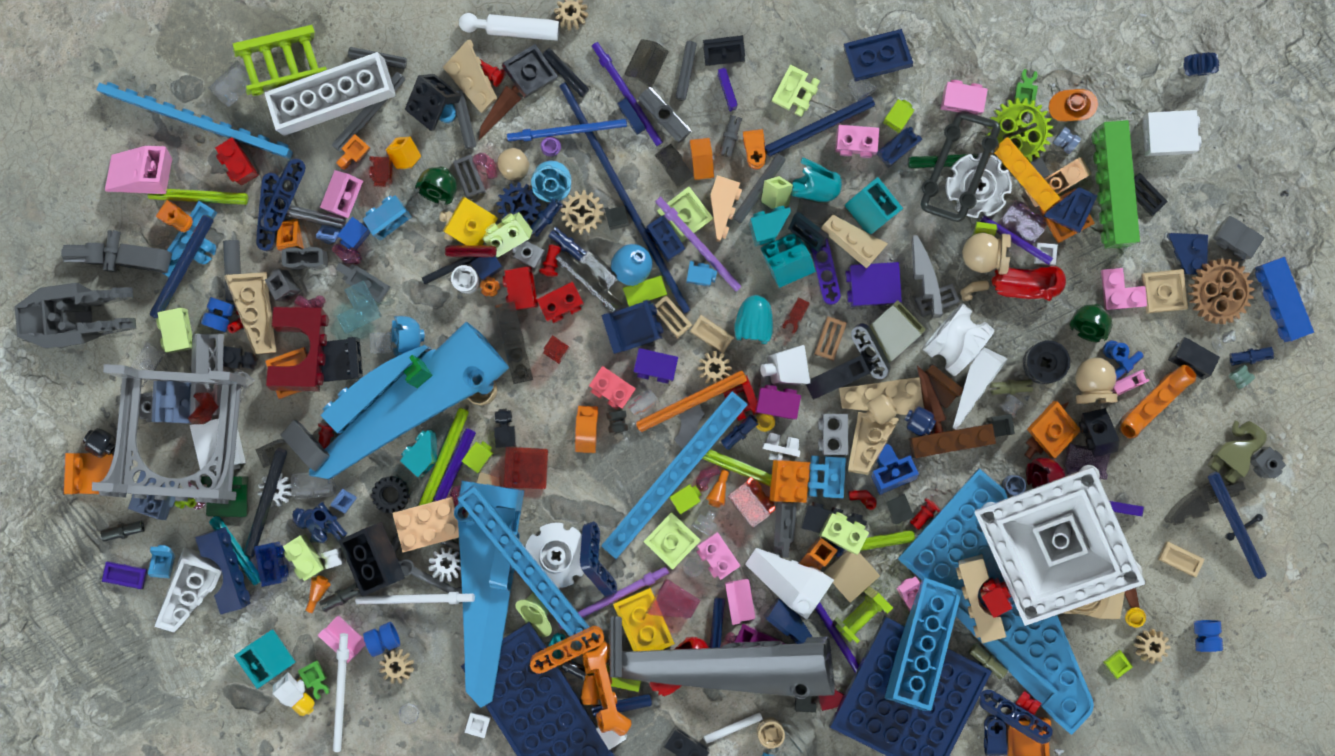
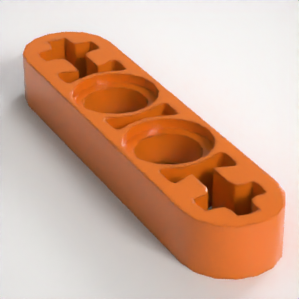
[530,626,604,674]

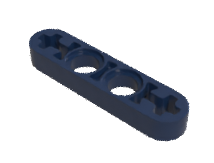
[261,159,306,232]
[256,173,281,252]
[979,689,1053,744]

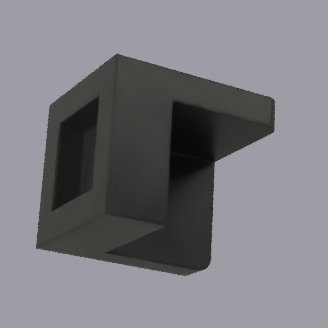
[604,206,629,230]
[987,414,1015,437]
[886,494,914,525]

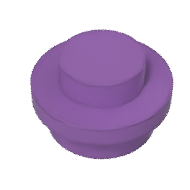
[541,136,561,157]

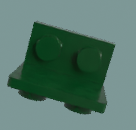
[201,476,248,517]

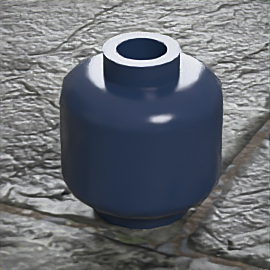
[904,406,936,436]

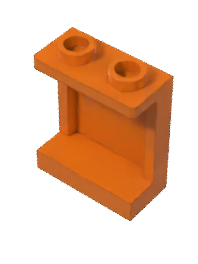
[1006,717,1051,756]

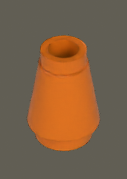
[581,676,600,705]

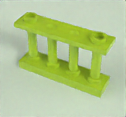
[232,25,327,96]
[834,586,893,643]

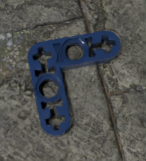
[580,521,617,597]

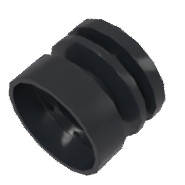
[1023,340,1070,385]

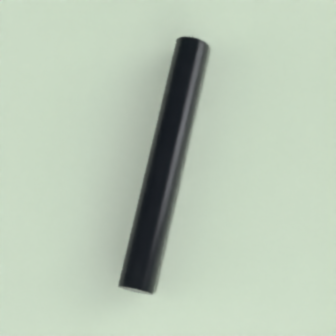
[421,257,479,285]

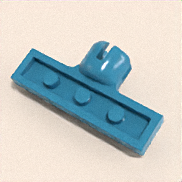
[163,201,218,277]

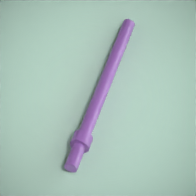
[655,196,741,292]
[558,566,669,629]

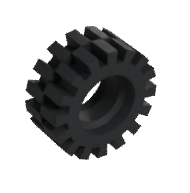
[371,476,410,513]

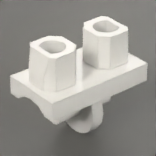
[762,433,800,461]

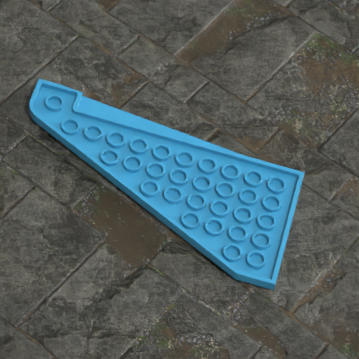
[898,468,1094,735]

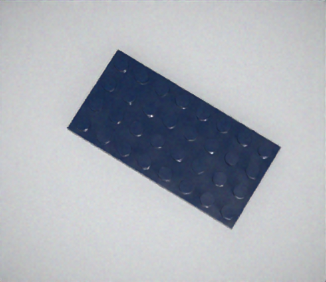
[461,622,615,756]

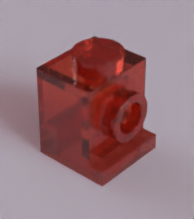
[369,156,393,187]
[543,335,570,364]

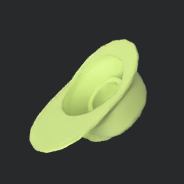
[515,592,552,637]

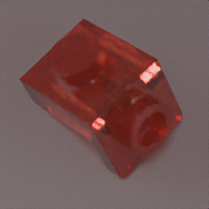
[188,392,219,424]

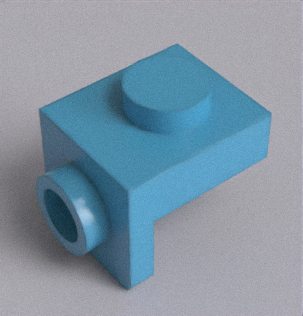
[148,545,175,578]

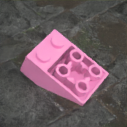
[105,146,172,194]

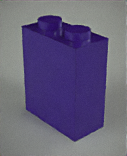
[845,262,902,307]

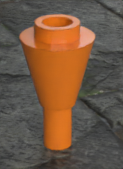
[706,470,729,508]
[305,575,331,613]

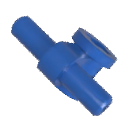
[1103,340,1144,380]

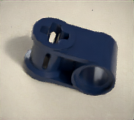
[984,715,1008,756]

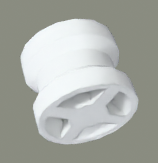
[321,547,345,569]

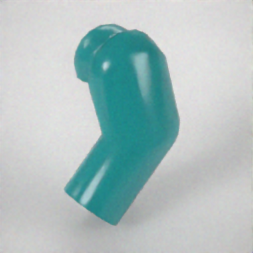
[548,633,566,659]

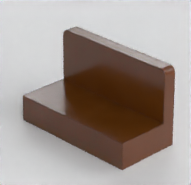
[925,364,963,408]

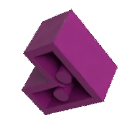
[755,385,801,420]

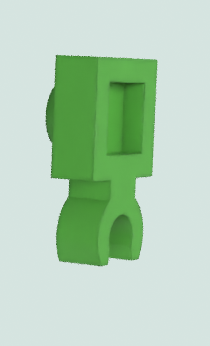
[1013,69,1038,104]
[298,660,330,700]

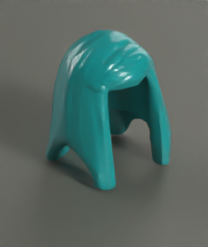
[791,157,842,202]
[734,295,773,344]

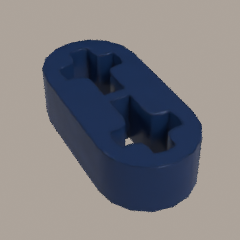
[617,98,646,135]

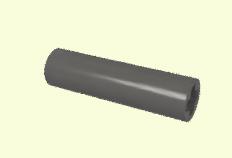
[223,240,241,302]

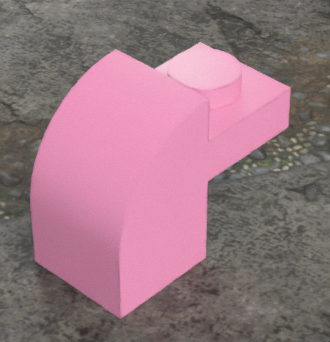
[897,576,920,612]

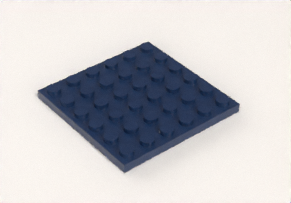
[829,616,992,756]

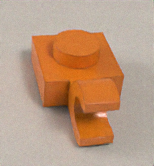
[336,134,371,170]

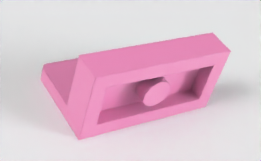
[725,579,755,625]
[318,616,366,663]

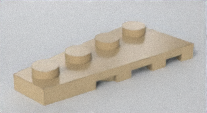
[224,272,276,355]
[839,377,924,415]

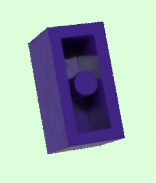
[634,348,678,384]

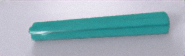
[209,516,263,585]

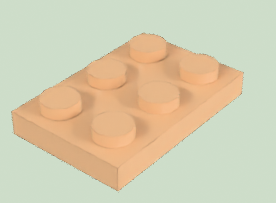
[392,497,459,552]

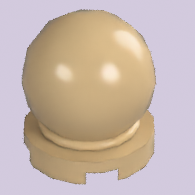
[962,233,1011,274]
[1075,357,1118,404]

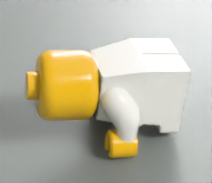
[273,672,315,716]

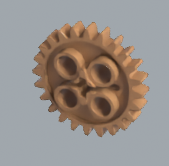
[1188,259,1254,324]

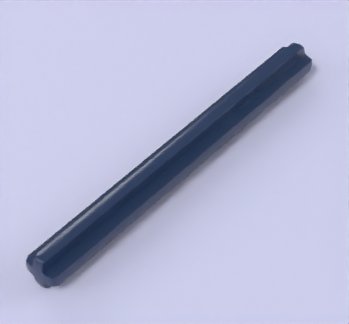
[765,96,875,157]
[149,215,214,319]
[1208,472,1267,579]

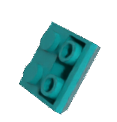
[844,177,903,235]
[749,206,791,247]
[760,233,816,288]
[400,430,437,477]
[234,629,296,689]

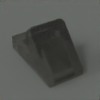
[654,144,694,188]

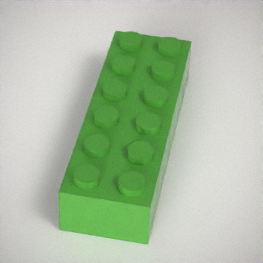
[1092,120,1140,249]

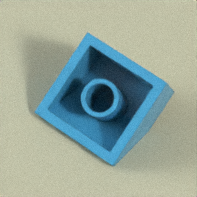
[363,195,412,241]

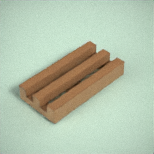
[814,316,847,361]

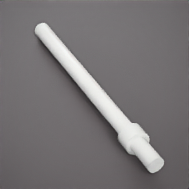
[355,592,475,604]
[333,633,349,752]

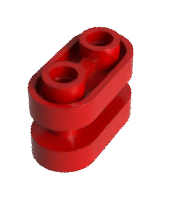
[723,375,759,421]

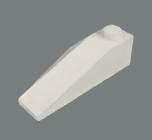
[953,348,1007,430]
[154,547,222,632]
[745,548,834,620]

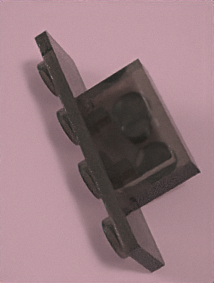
[555,250,623,312]

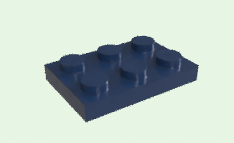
[843,29,913,82]

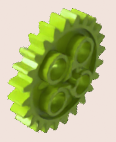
[986,98,1053,162]

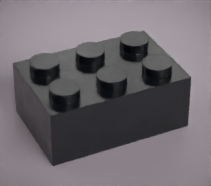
[338,522,405,597]

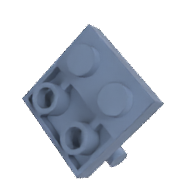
[152,381,194,424]
[128,470,175,520]

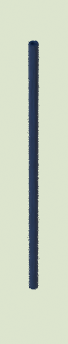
[559,82,691,314]

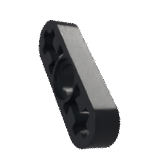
[851,323,891,379]

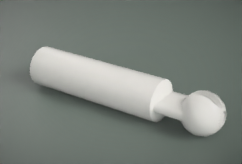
[459,13,560,41]

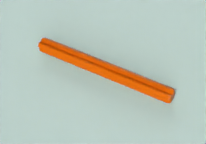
[636,371,747,432]

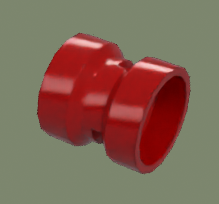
[1015,691,1042,715]

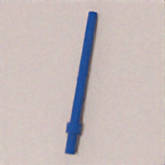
[507,119,627,142]

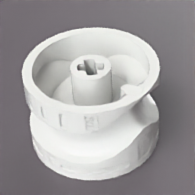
[922,303,994,376]

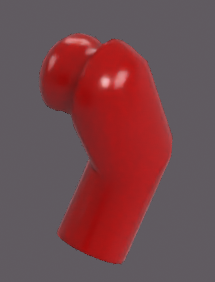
[227,311,244,333]
[848,490,877,510]

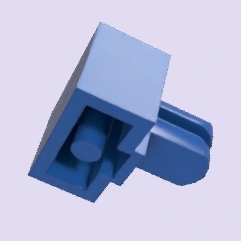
[871,444,919,495]

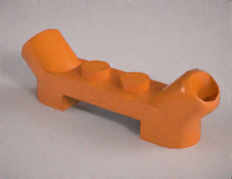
[1119,365,1196,439]
[583,641,632,736]

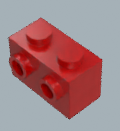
[215,137,259,186]
[503,267,538,311]
[536,281,584,324]
[980,578,1012,618]

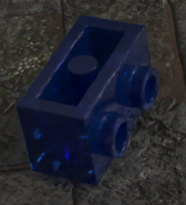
[254,541,289,587]

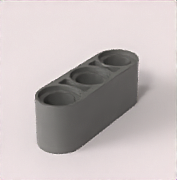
[115,244,172,273]
[280,419,330,471]

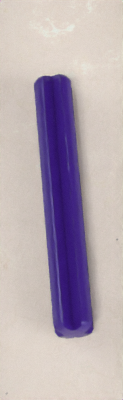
[434,428,476,501]

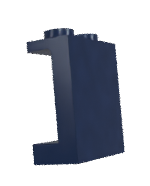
[601,300,664,354]

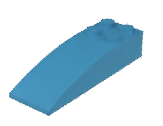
[320,345,432,433]
[885,578,962,711]

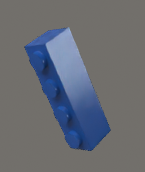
[1255,257,1314,342]

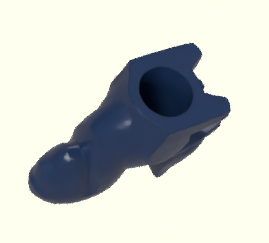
[292,508,334,543]

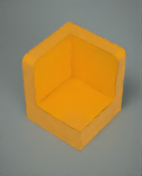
[385,137,421,169]

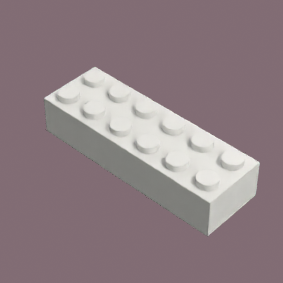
[265,52,396,136]

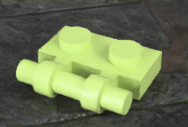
[771,65,820,117]

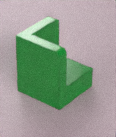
[403,355,433,388]

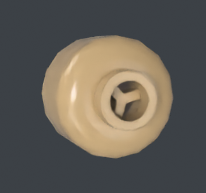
[866,394,897,425]

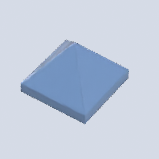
[316,225,342,245]
[330,489,357,514]

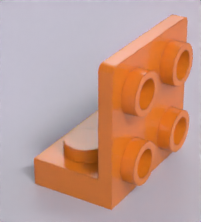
[64,453,114,494]

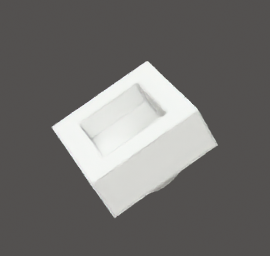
[1034,243,1058,265]
[465,712,491,738]

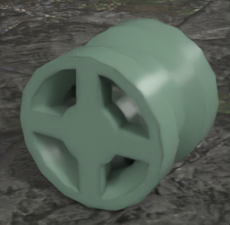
[1228,364,1255,389]

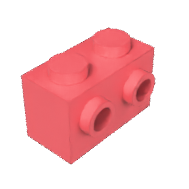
[589,366,636,410]

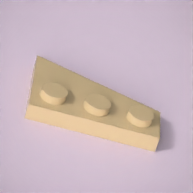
[443,40,497,113]

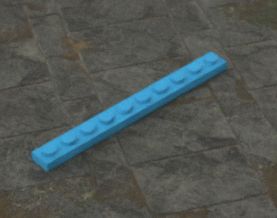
[96,82,293,160]
[601,391,748,559]
[457,485,598,648]

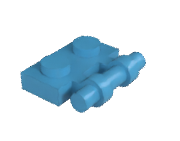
[808,456,846,498]

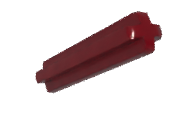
[444,245,497,257]

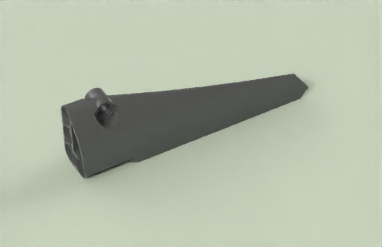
[607,636,835,699]

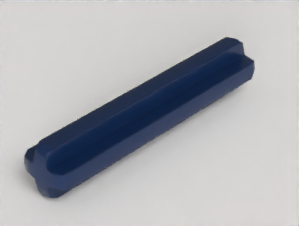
[709,597,725,648]
[592,694,652,717]

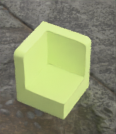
[761,176,793,209]

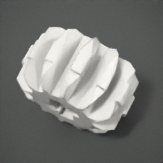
[258,473,293,507]
[429,548,461,582]

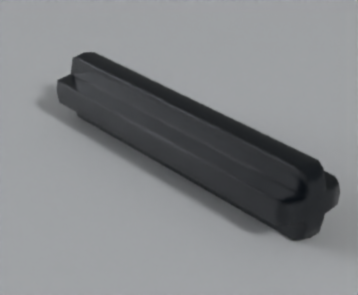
[543,48,589,97]

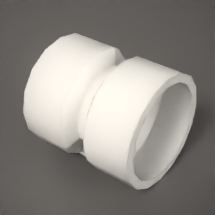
[451,265,480,294]

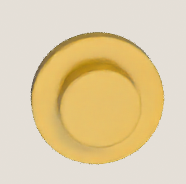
[756,413,775,432]
[1125,607,1146,628]

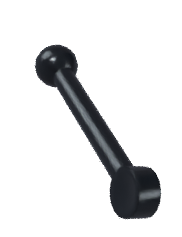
[1225,514,1263,541]

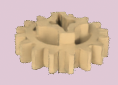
[561,190,605,235]

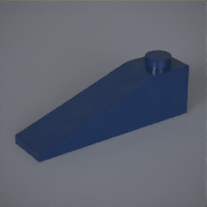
[764,597,813,644]

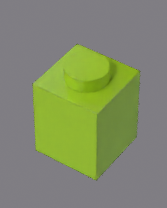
[882,99,915,133]
[462,441,494,473]
[669,484,702,514]

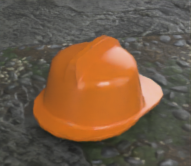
[1048,89,1098,121]

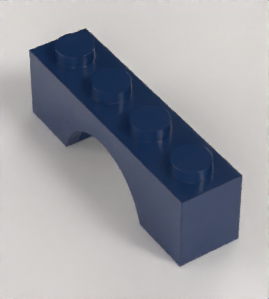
[195,527,251,615]

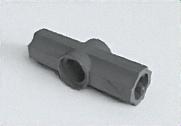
[638,87,691,143]

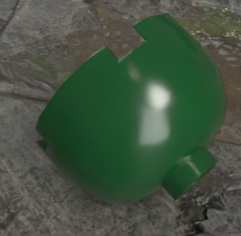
[415,166,457,205]
[1069,304,1113,343]

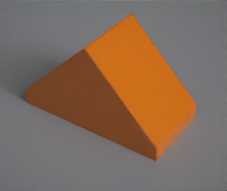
[690,138,714,180]
[276,219,304,252]

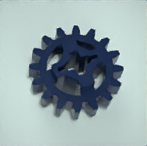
[497,182,541,224]

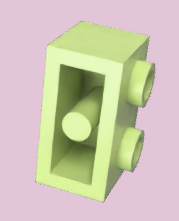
[483,212,533,258]
[156,308,192,353]
[819,512,869,555]
[283,534,325,581]

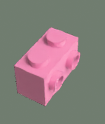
[941,80,988,116]
[835,125,879,158]
[320,170,363,218]
[696,532,740,580]

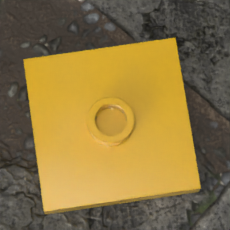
[443,197,498,246]

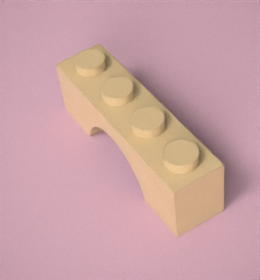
[956,555,1006,643]

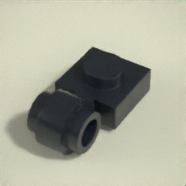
[223,346,258,369]
[494,408,516,448]

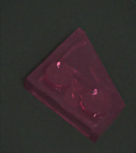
[646,579,701,618]

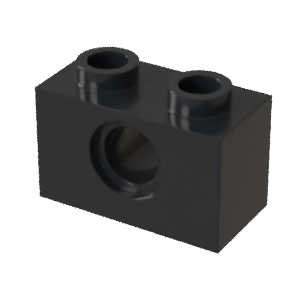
[1079,408,1120,457]

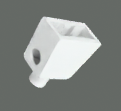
[760,345,810,385]

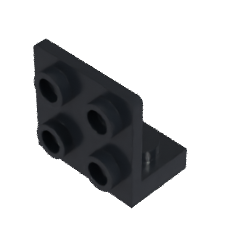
[405,74,461,131]
[322,337,363,382]

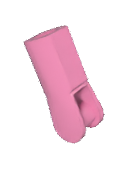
[1112,369,1149,396]

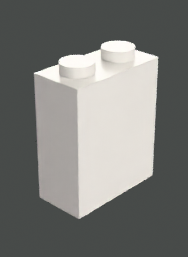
[1143,110,1201,156]
[190,419,246,474]

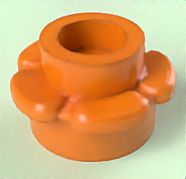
[480,277,500,297]

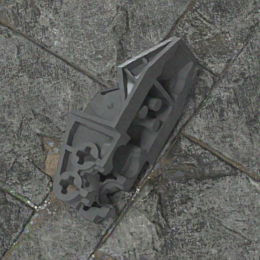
[14,283,137,349]

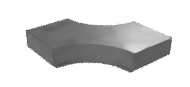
[674,405,705,450]

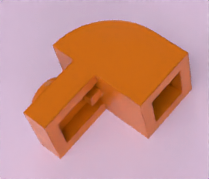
[575,406,598,453]
[798,537,838,570]

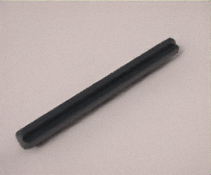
[244,448,287,557]

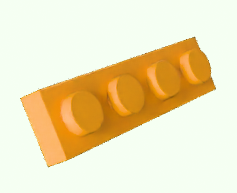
[994,137,1061,212]

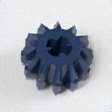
[1183,52,1220,77]

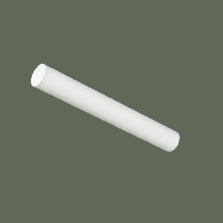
[704,712,763,744]

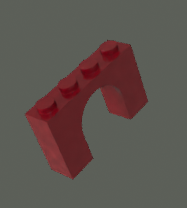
[266,307,329,392]

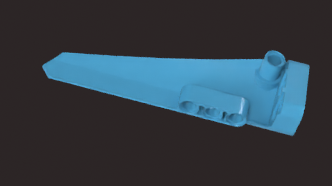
[309,322,509,480]
[454,481,524,708]

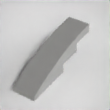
[911,235,943,318]

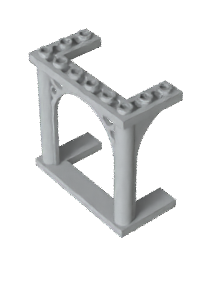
[92,364,246,504]

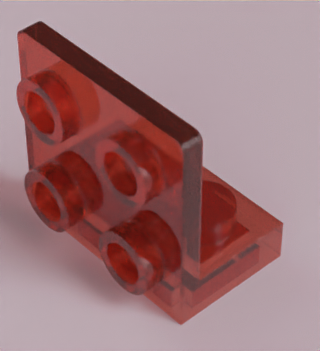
[504,447,548,489]

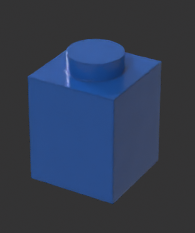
[337,217,371,250]

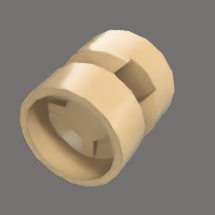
[757,717,785,749]

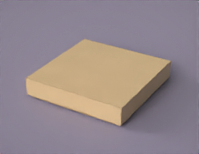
[1141,269,1188,314]
[823,551,880,603]

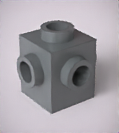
[1250,447,1286,479]

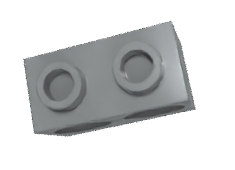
[818,414,848,455]

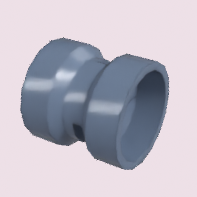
[1053,127,1081,154]
[1002,475,1026,496]

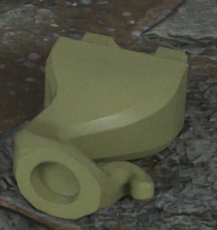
[1208,420,1267,484]

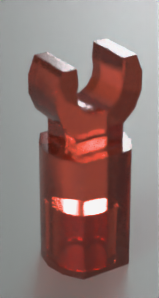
[782,297,810,334]

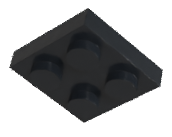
[502,44,558,98]

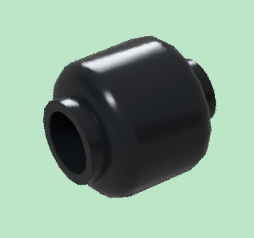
[83,428,116,458]

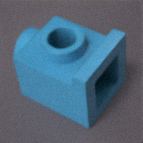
[686,261,717,287]

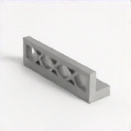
[190,334,224,415]

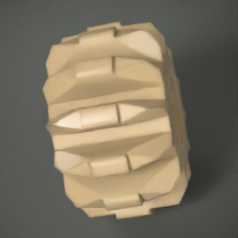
[554,0,588,31]
[697,351,732,384]
[1134,628,1171,664]
[379,649,414,684]

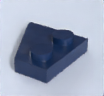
[1043,187,1097,233]
[1167,233,1208,275]

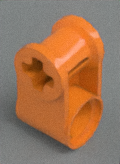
[743,129,766,170]
[156,200,193,232]

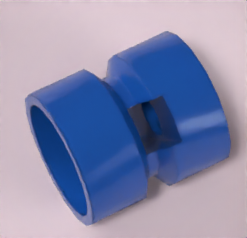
[200,297,235,332]
[1194,620,1223,652]
[363,622,401,657]

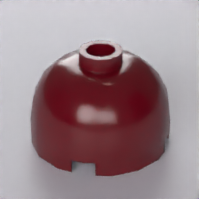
[1026,458,1065,489]

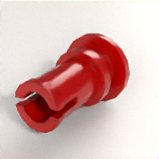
[480,59,506,87]
[539,245,561,277]
[318,423,334,449]
[909,498,940,530]

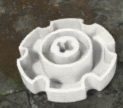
[945,153,1012,218]
[525,522,584,588]

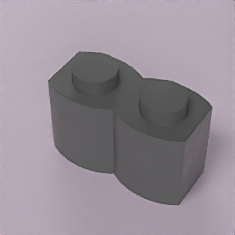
[1213,216,1264,260]
[282,247,328,270]

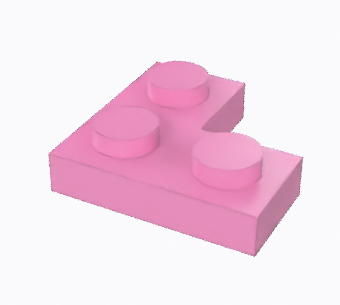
[1101,268,1147,310]

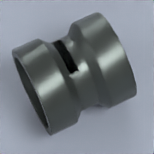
[606,410,629,433]

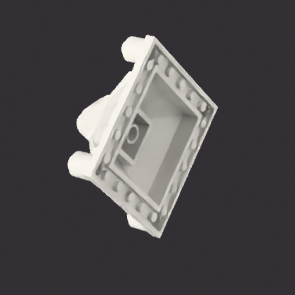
[974,465,1145,626]

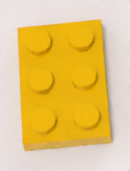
[613,587,675,651]

